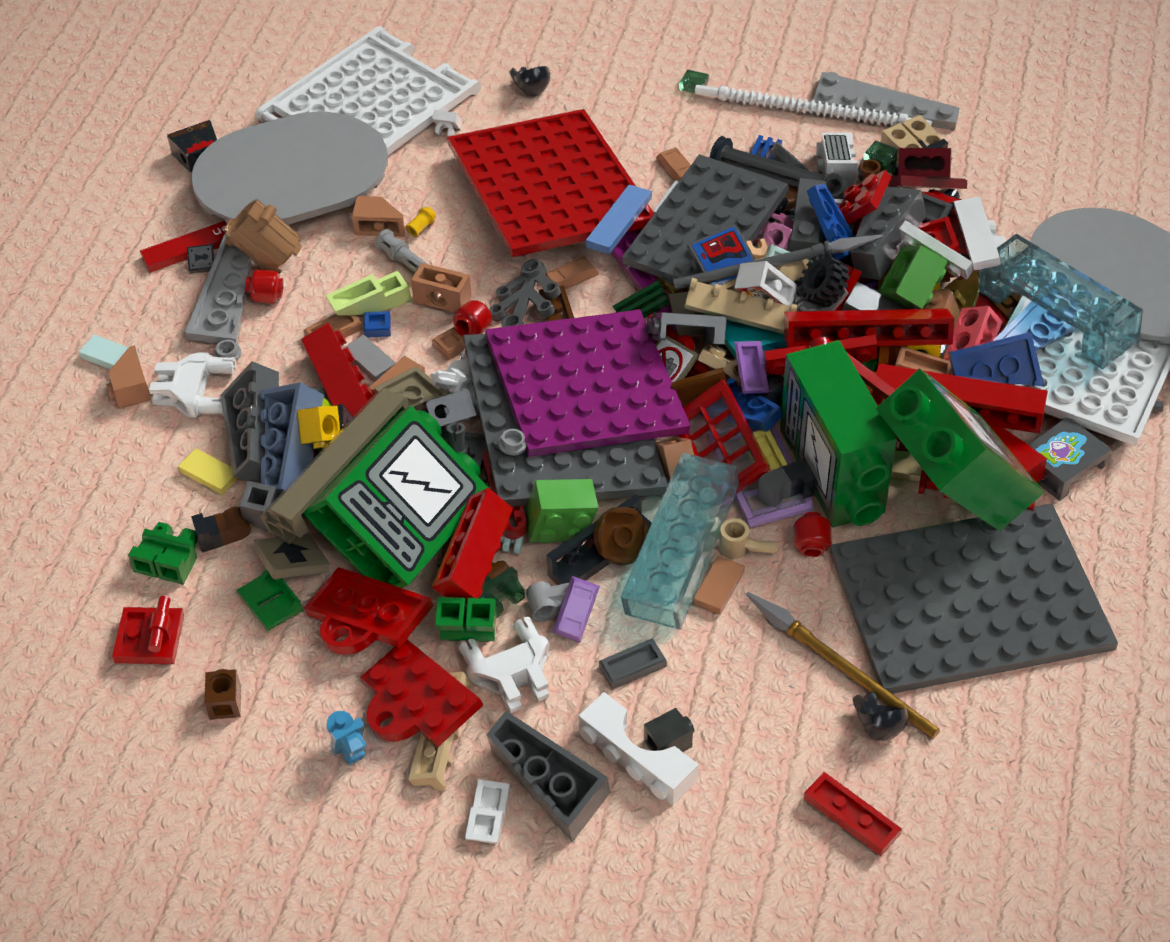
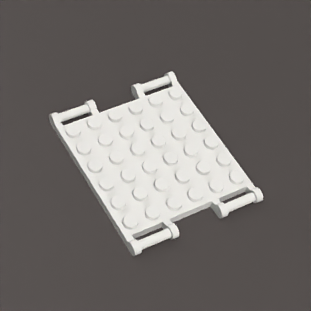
[255,26,482,155]

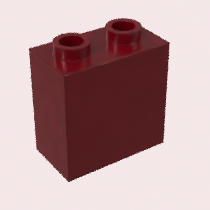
[898,148,952,178]

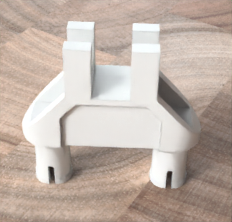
[149,352,236,418]
[458,617,549,713]

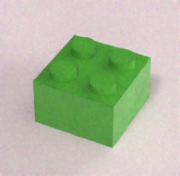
[878,245,948,309]
[525,479,598,543]

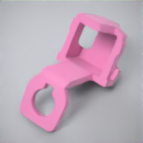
[754,213,794,250]

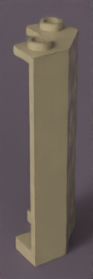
[260,388,409,544]

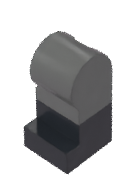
[758,459,815,506]

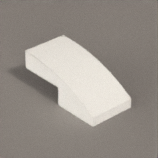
[465,779,511,844]

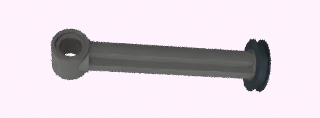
[709,136,850,200]

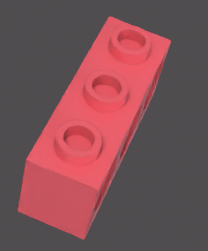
[943,306,1002,375]

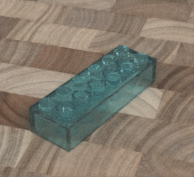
[621,453,739,630]

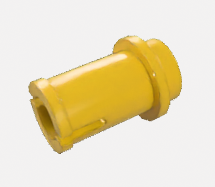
[405,206,436,237]

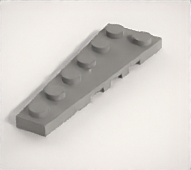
[814,72,960,130]
[185,235,251,344]

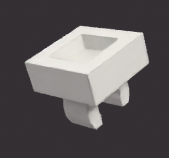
[432,110,462,137]

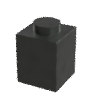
[644,708,695,752]

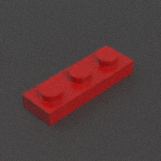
[803,771,902,856]

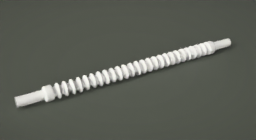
[695,85,932,128]

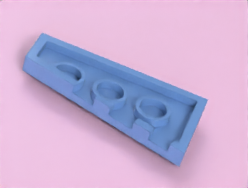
[993,287,1090,351]

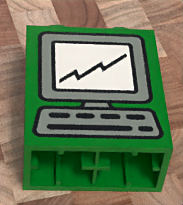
[780,340,897,528]
[875,368,1044,531]
[302,405,490,588]

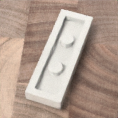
[899,220,973,279]

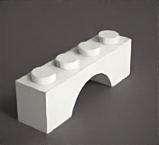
[578,692,699,805]

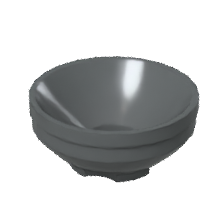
[771,142,810,171]

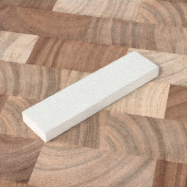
[954,196,1001,270]

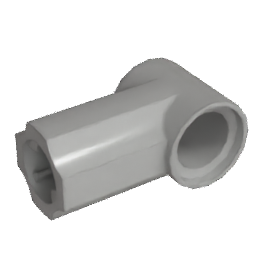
[526,582,570,622]

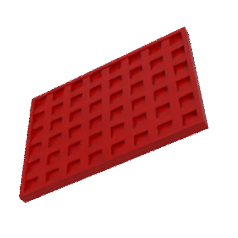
[448,109,655,257]

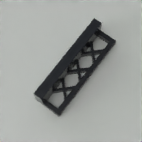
[546,494,655,585]

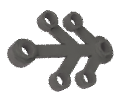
[489,259,561,327]

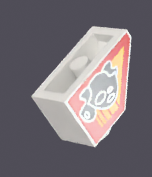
[734,261,797,306]

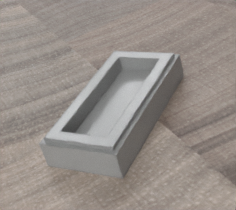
[345,335,396,382]

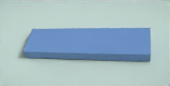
[586,185,652,254]

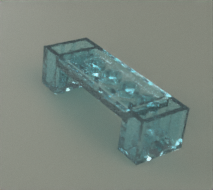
[979,233,1143,370]

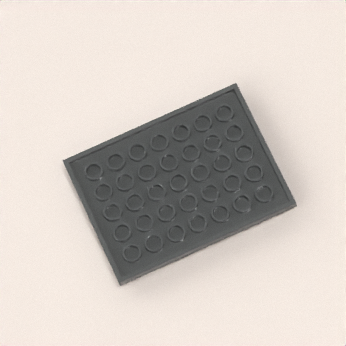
[463,334,668,507]
[830,503,1118,694]

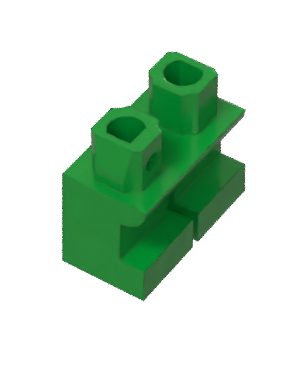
[128,522,198,585]
[435,597,497,642]

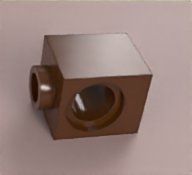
[204,669,241,720]

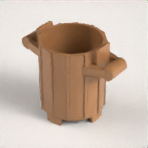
[223,199,302,274]

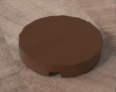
[593,507,649,565]

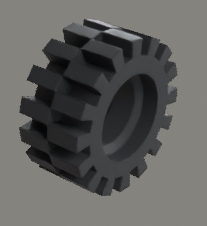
[799,254,849,307]

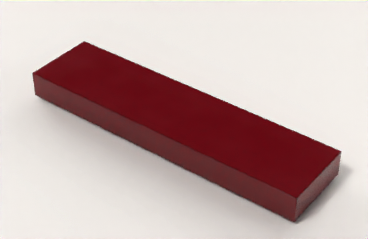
[888,175,968,189]

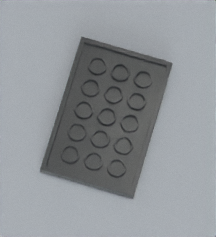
[622,154,789,288]

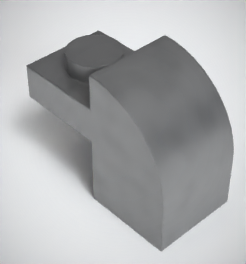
[240,481,304,532]

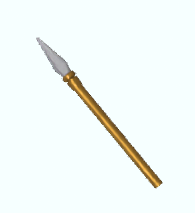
[746,592,940,739]

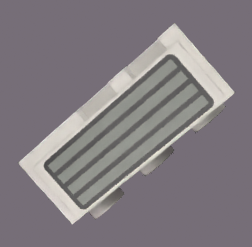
[816,133,858,193]

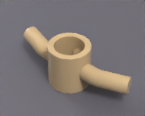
[693,515,778,559]

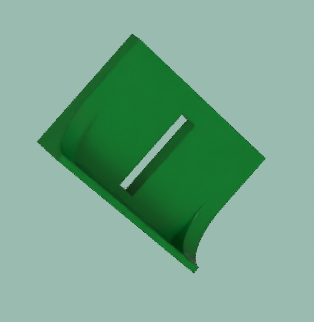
[237,569,303,631]

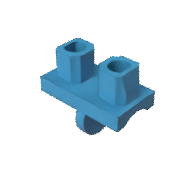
[326,711,367,766]

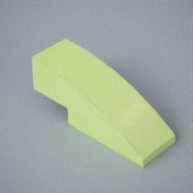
[325,271,412,316]

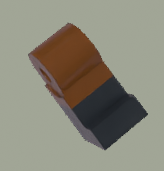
[191,507,251,553]

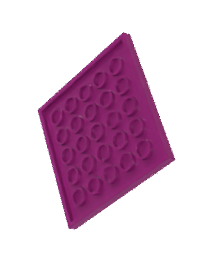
[485,310,691,457]

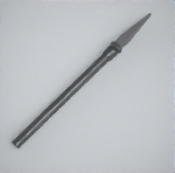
[673,235,883,290]

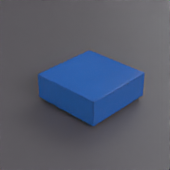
[364,311,391,338]

